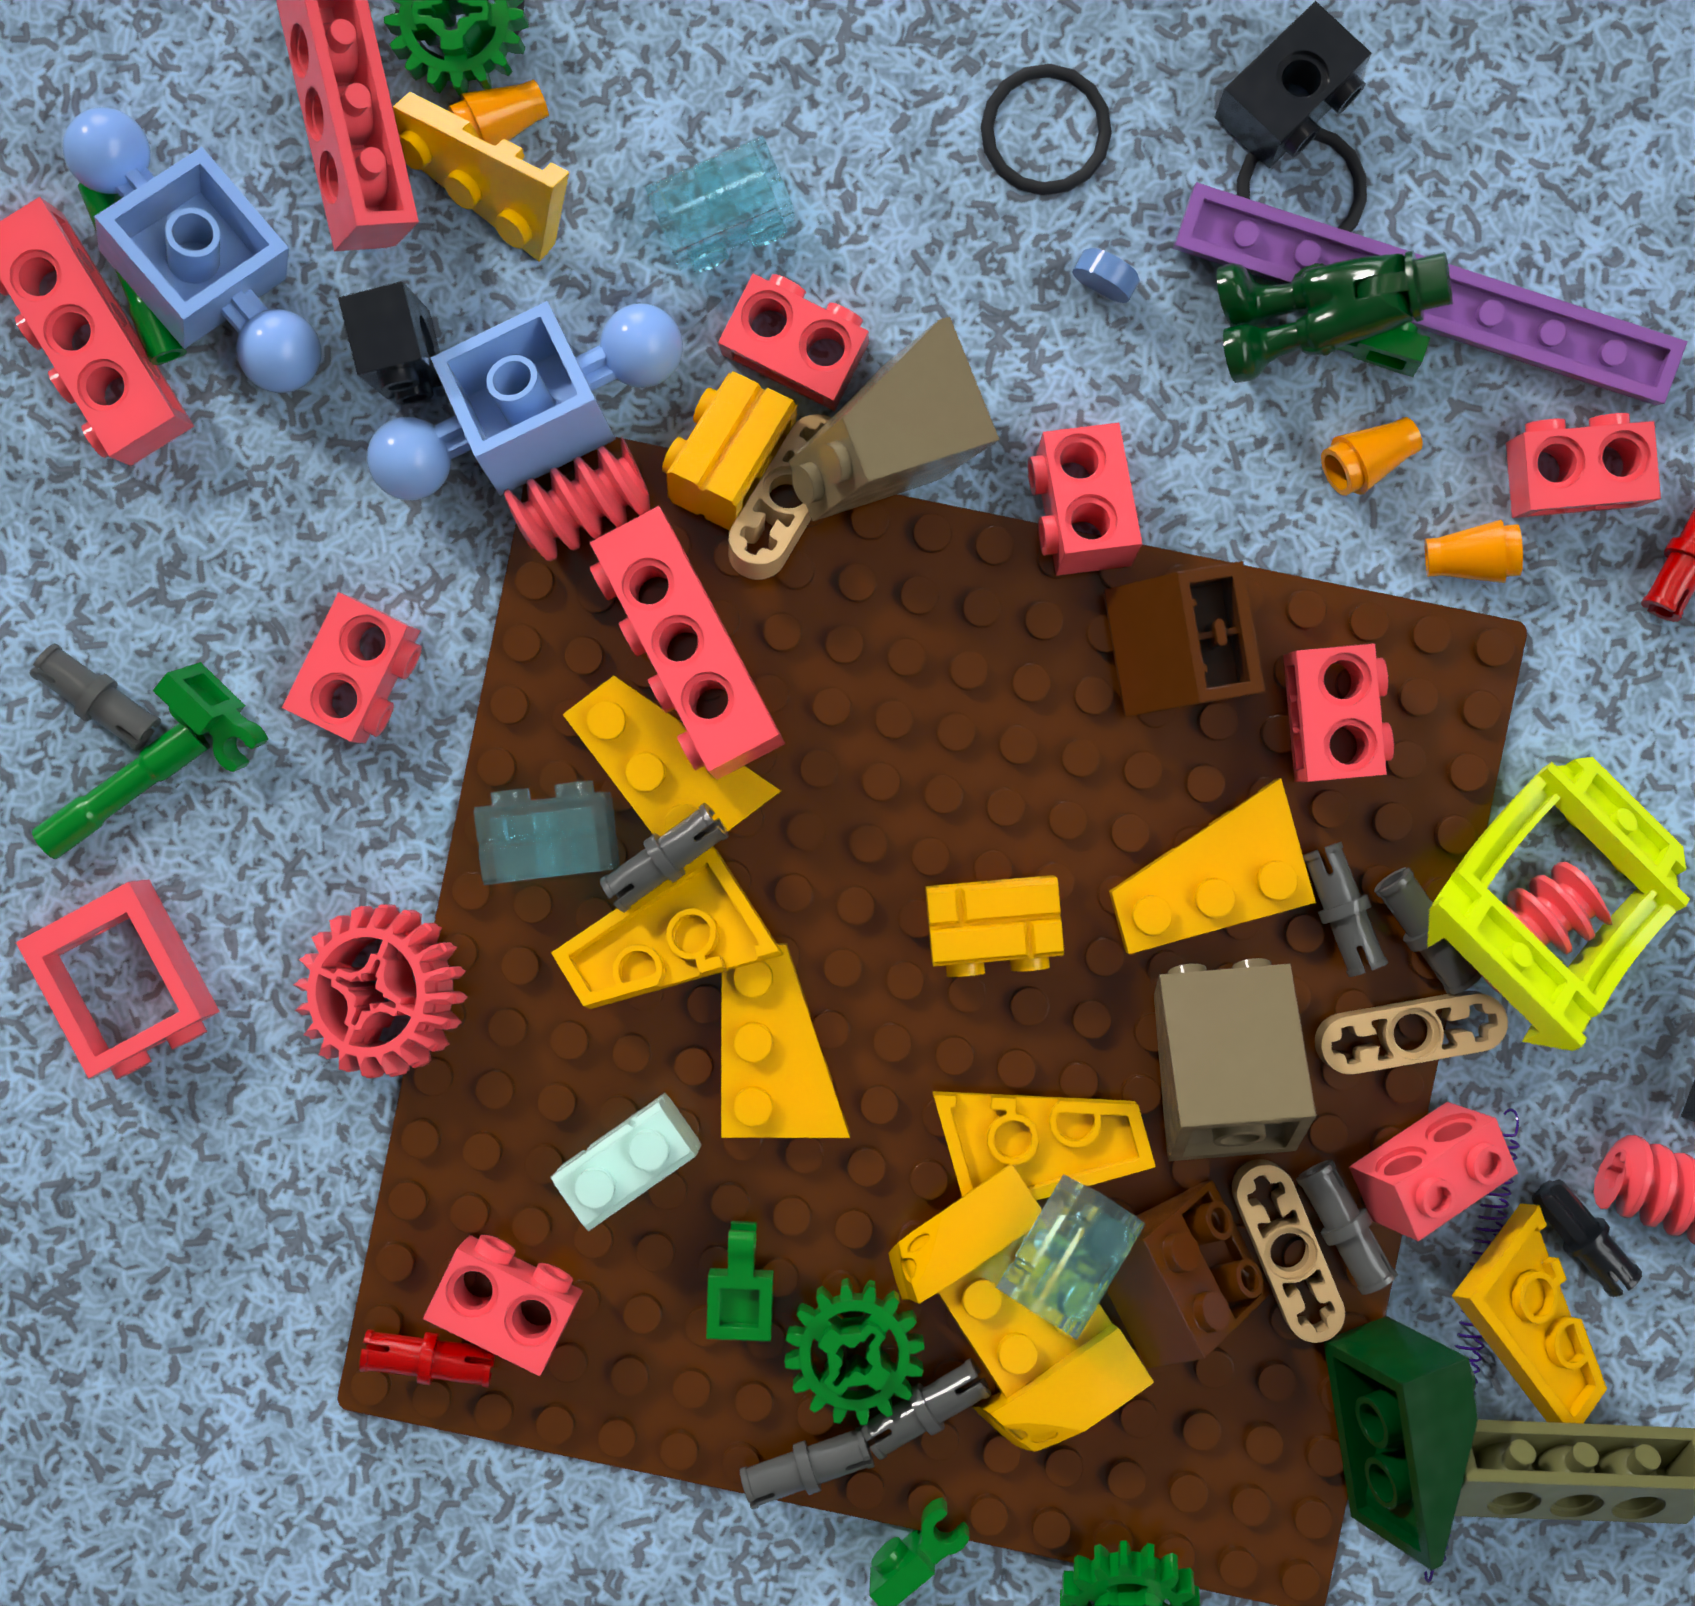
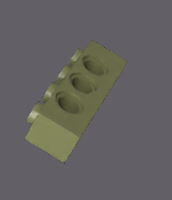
[1455,1419,1695,1524]

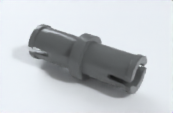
[30,643,161,751]
[600,803,729,913]
[1303,842,1389,977]
[1374,867,1482,995]
[1296,1159,1398,1295]
[860,1358,992,1460]
[740,1426,875,1510]

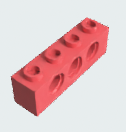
[276,0,419,251]
[0,196,194,466]
[590,506,786,780]

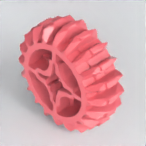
[293,904,468,1078]

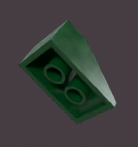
[1324,1316,1478,1571]

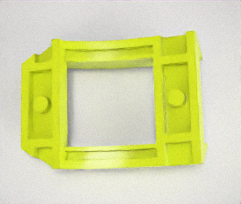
[1427,757,1690,1051]

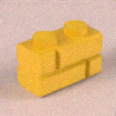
[662,371,797,531]
[925,875,1064,977]

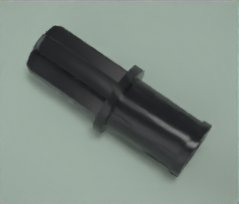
[1532,1179,1642,1297]

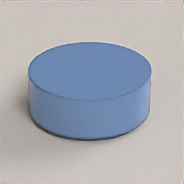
[1072,248,1140,303]

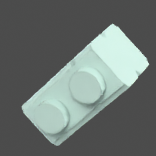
[551,1093,702,1231]

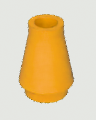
[448,79,549,146]
[1321,417,1423,496]
[1424,519,1523,583]

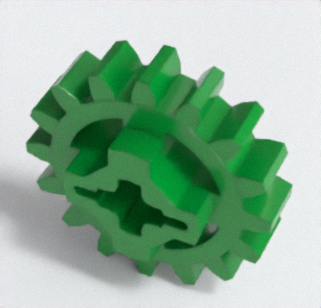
[384,0,529,97]
[784,1278,925,1425]
[1060,1540,1200,1606]

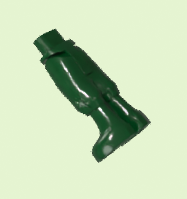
[1216,251,1453,383]

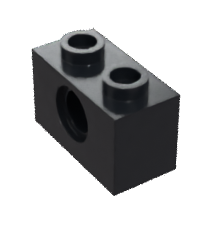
[1214,1,1372,169]
[338,281,442,405]

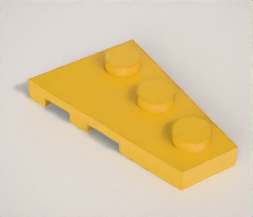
[393,92,569,262]
[563,676,781,836]
[1109,778,1316,954]
[551,846,784,1009]
[721,943,850,1138]
[933,1091,1156,1201]
[1452,1203,1607,1424]

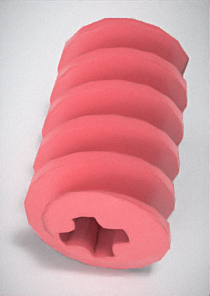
[504,437,650,561]
[1482,862,1612,994]
[1594,1135,1695,1244]

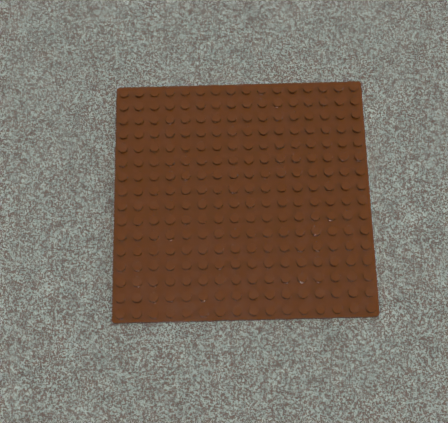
[338,437,1527,1606]

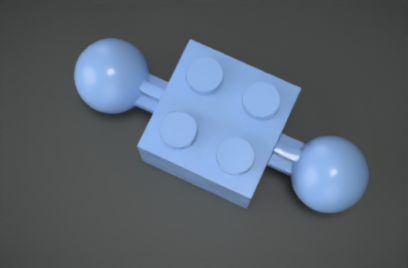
[63,107,321,393]
[367,301,683,501]

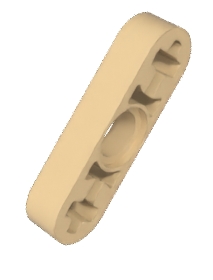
[728,414,831,580]
[1315,991,1508,1074]
[1232,1159,1345,1343]

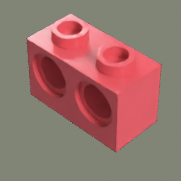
[718,273,869,411]
[1506,413,1661,518]
[1028,422,1142,576]
[282,592,422,743]
[1283,644,1394,782]
[1349,1102,1518,1241]
[423,1235,583,1376]

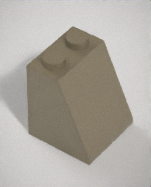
[788,316,1000,521]
[1154,958,1316,1161]

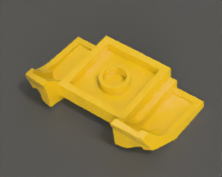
[888,1164,1154,1452]

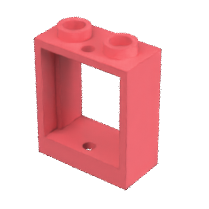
[16,879,220,1080]

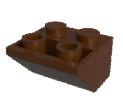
[1103,561,1265,717]
[1087,1179,1271,1369]

